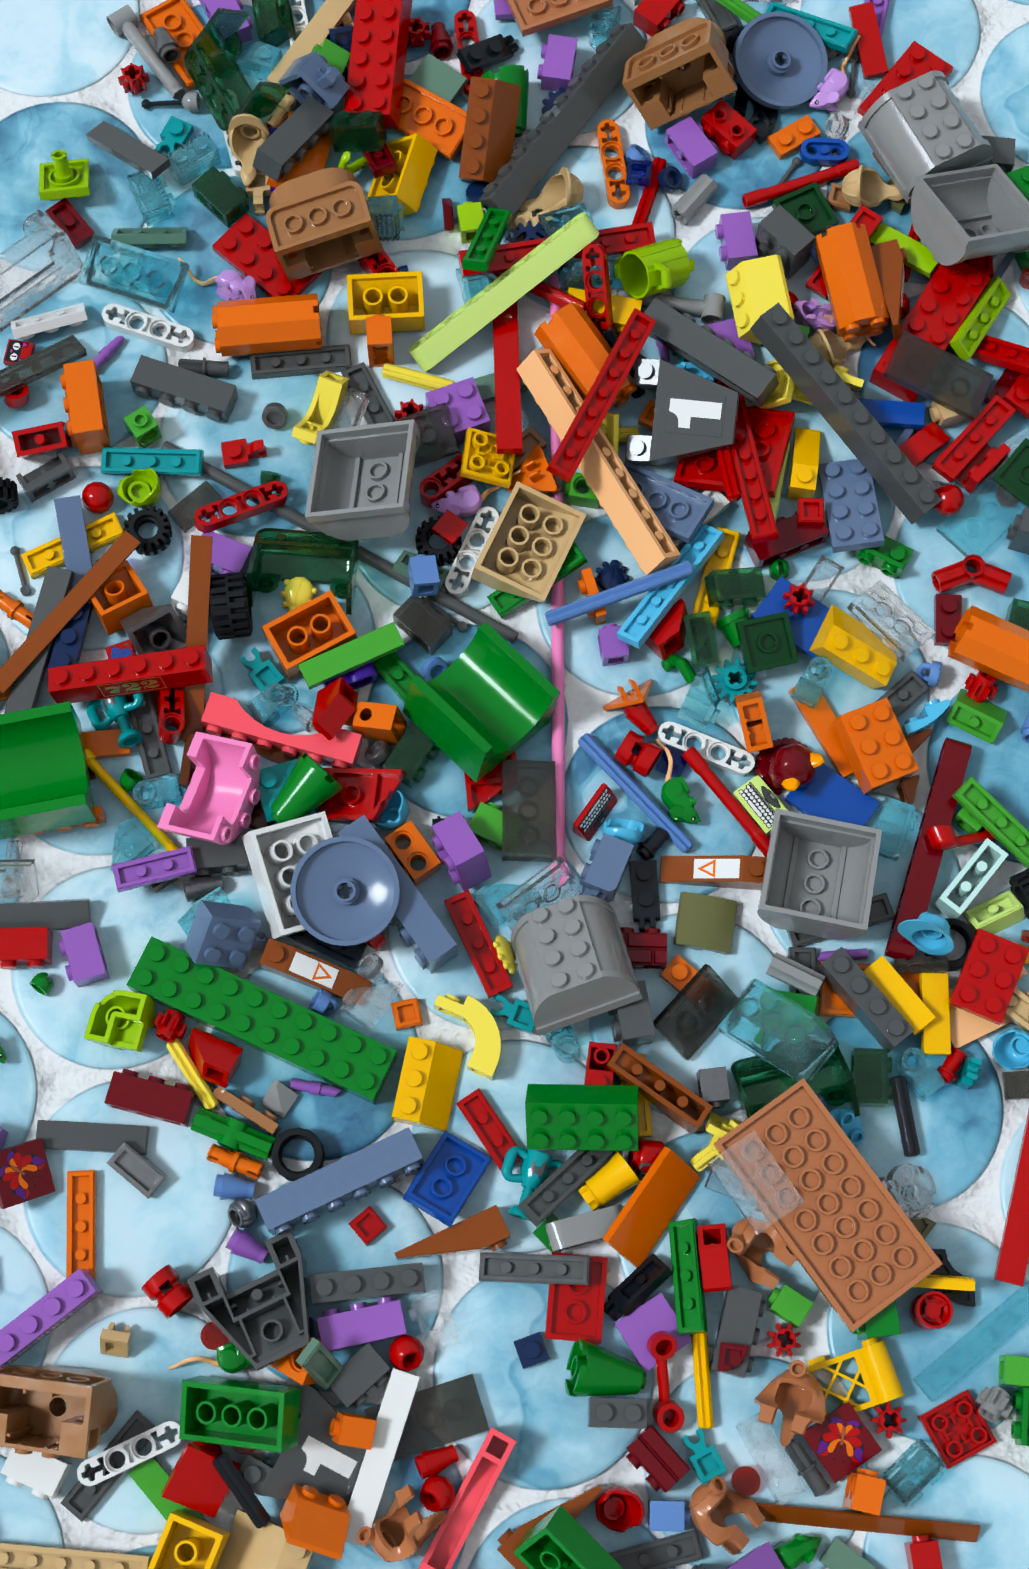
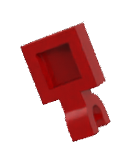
[221,438,267,470]

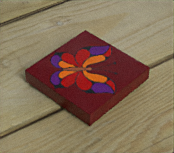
[0,1138,55,1209]
[803,1401,882,1483]

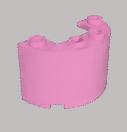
[157,731,261,845]

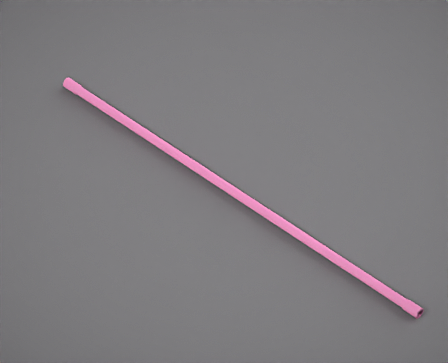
[549,274,567,882]

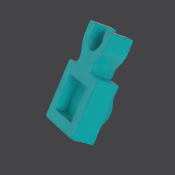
[155,116,194,162]
[239,647,285,696]
[490,994,535,1035]
[956,1057,983,1090]
[682,1428,728,1484]

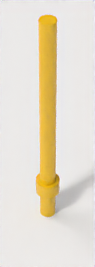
[85,748,179,851]

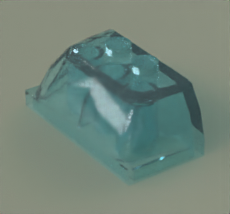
[78,234,189,313]
[718,978,839,1084]

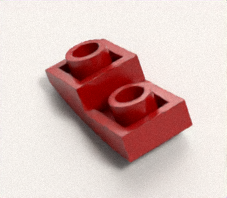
[899,421,950,468]

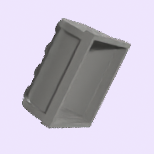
[857,70,993,204]
[911,164,1029,266]
[305,419,420,541]
[757,808,882,940]
[511,895,643,1036]

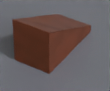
[905,728,933,754]

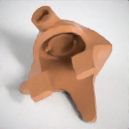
[727,1216,797,1290]
[754,1360,825,1447]
[689,1476,766,1555]
[357,1484,447,1562]

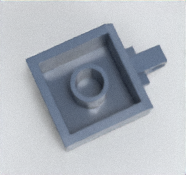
[278,51,350,110]
[579,833,634,903]
[184,900,268,969]

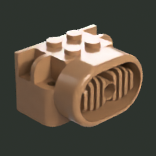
[622,17,737,130]
[266,167,384,282]
[0,1365,118,1459]

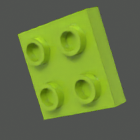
[39,150,90,201]

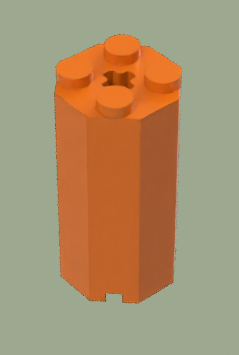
[815,222,889,342]
[212,293,323,356]
[534,302,637,412]
[947,605,1029,693]

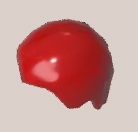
[596,1486,645,1533]

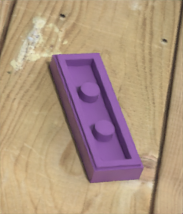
[112,846,198,892]

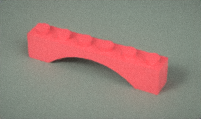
[201,692,363,768]
[418,1427,516,1569]

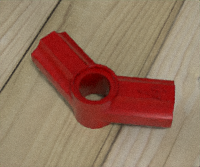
[931,554,1012,595]

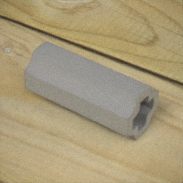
[671,174,717,224]
[766,952,826,996]

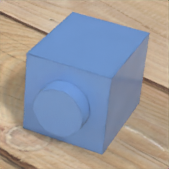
[407,554,440,597]
[648,1500,690,1532]

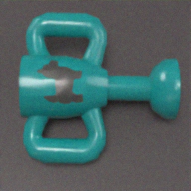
[87,693,144,749]
[501,1146,563,1221]

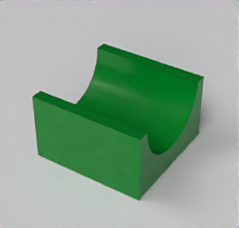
[403,622,560,783]
[0,701,97,840]

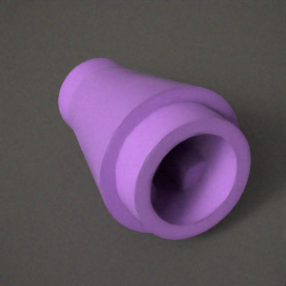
[226,1228,268,1264]

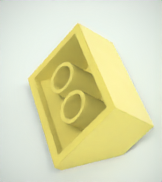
[725,254,795,345]

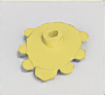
[280,577,318,612]
[493,935,518,975]

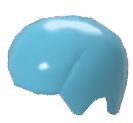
[373,789,410,831]
[602,818,644,846]
[992,1028,1029,1071]

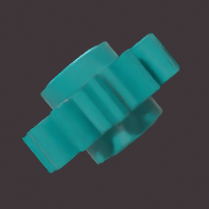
[711,658,758,705]

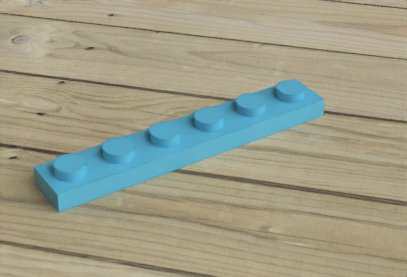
[617,523,725,649]

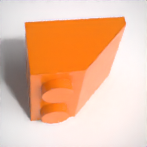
[89,560,153,635]
[279,1484,350,1560]

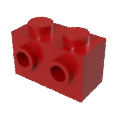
[700,99,757,160]

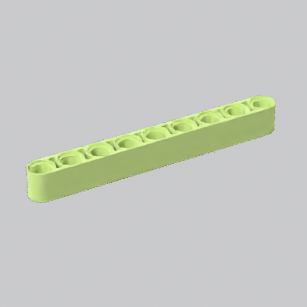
[408,212,600,371]

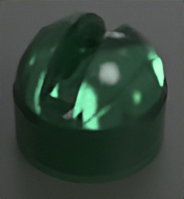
[260,470,281,485]

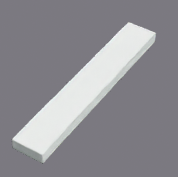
[345,1368,420,1548]

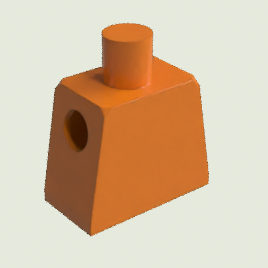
[344,701,407,746]

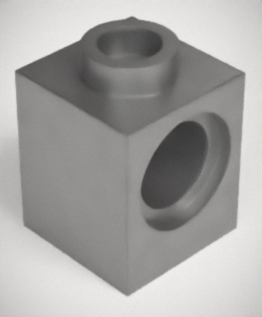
[696,1066,730,1109]

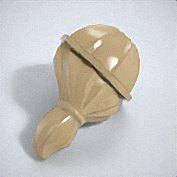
[228,113,270,187]
[842,165,904,209]
[517,167,584,214]
[809,329,867,368]

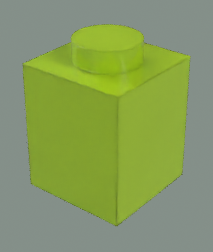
[457,201,484,244]

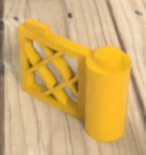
[807,1338,905,1416]

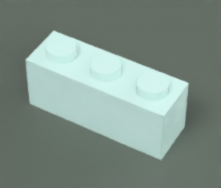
[933,838,1009,919]

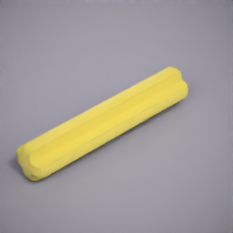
[382,363,455,390]
[166,1038,219,1111]

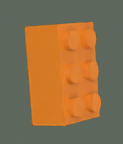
[60,360,111,455]
[262,590,357,680]
[832,697,919,795]

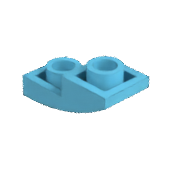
[901,699,950,737]

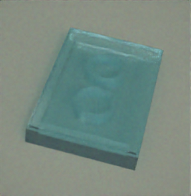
[936,475,1025,557]

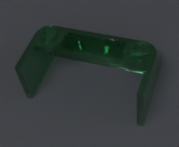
[184,8,291,131]
[246,528,359,615]
[731,1039,860,1121]

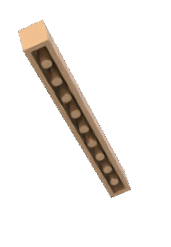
[516,348,681,575]

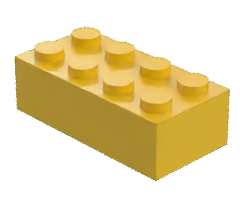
[148,1509,231,1569]

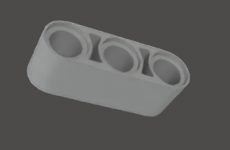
[545,1204,623,1252]

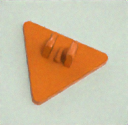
[506,445,558,493]
[603,679,653,710]

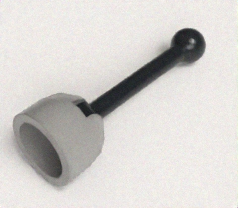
[141,91,201,112]

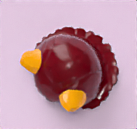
[754,737,825,795]

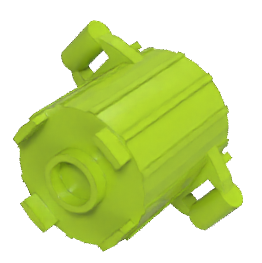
[615,238,694,299]

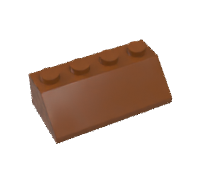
[459,76,521,184]

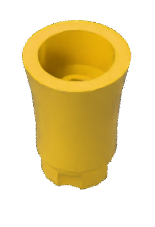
[578,1151,641,1211]

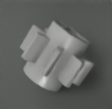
[975,1386,1013,1422]

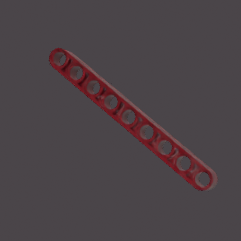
[884,737,972,964]

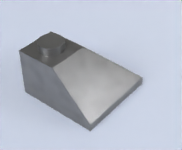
[120,604,187,655]

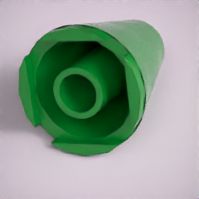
[481,65,529,138]
[271,752,344,823]
[565,1338,647,1397]

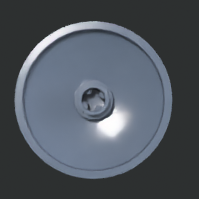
[732,12,828,110]
[290,836,401,946]

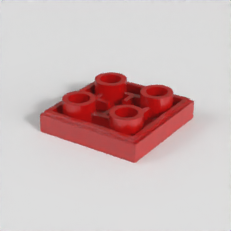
[918,1389,997,1469]
[161,1442,241,1518]

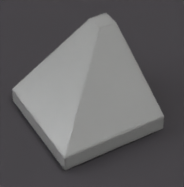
[261,1079,299,1119]

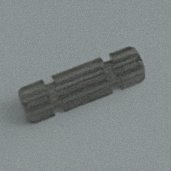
[895,955,949,975]

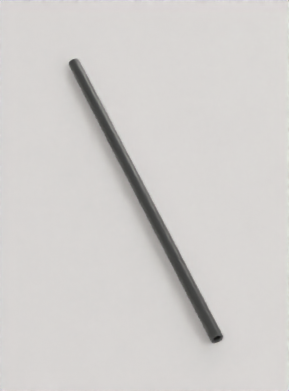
[161,441,519,644]

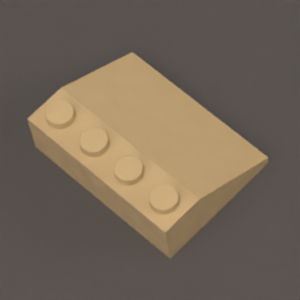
[471,481,587,603]
[216,1510,314,1569]

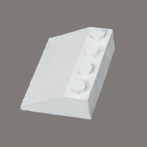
[242,811,333,940]

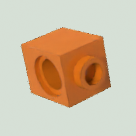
[329,1411,377,1450]

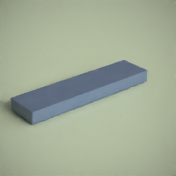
[54,495,92,591]

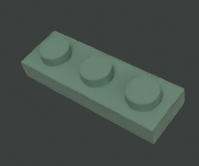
[111,227,189,248]

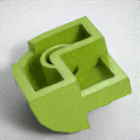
[84,990,155,1052]

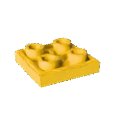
[460,427,515,488]

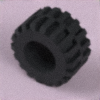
[209,572,253,640]

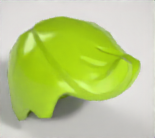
[117,468,162,508]

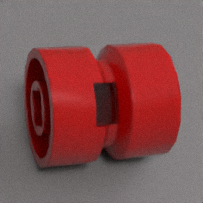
[614,730,663,778]
[141,1264,194,1319]
[910,1291,953,1330]

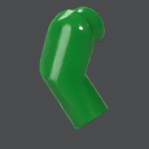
[661,654,698,684]

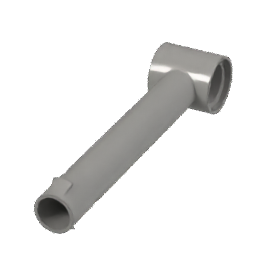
[106,4,186,100]
[610,287,726,325]

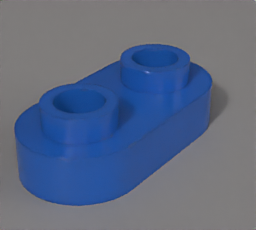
[800,138,850,165]

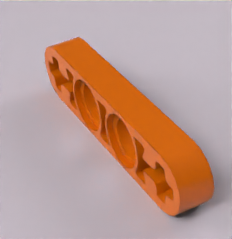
[597,119,630,209]

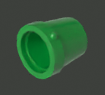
[716,608,749,649]

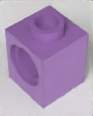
[597,624,630,666]

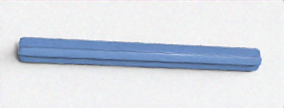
[545,560,693,626]
[578,733,694,853]

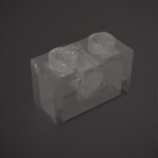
[407,1287,461,1354]

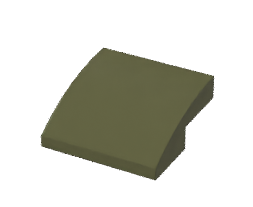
[673,892,737,955]

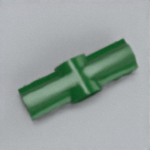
[191,1108,276,1161]

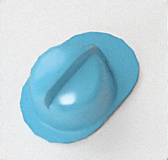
[897,912,954,956]

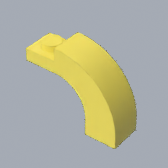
[291,370,349,445]
[434,994,501,1080]

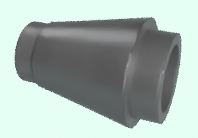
[153,27,181,64]
[183,876,224,903]

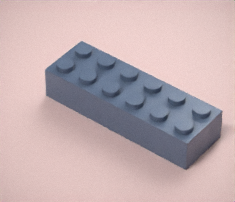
[337,815,458,973]
[255,1127,424,1235]

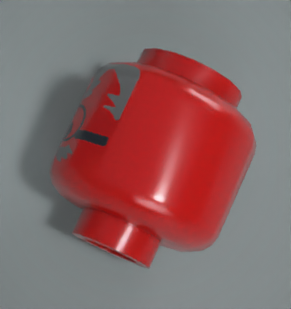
[628,1139,665,1175]

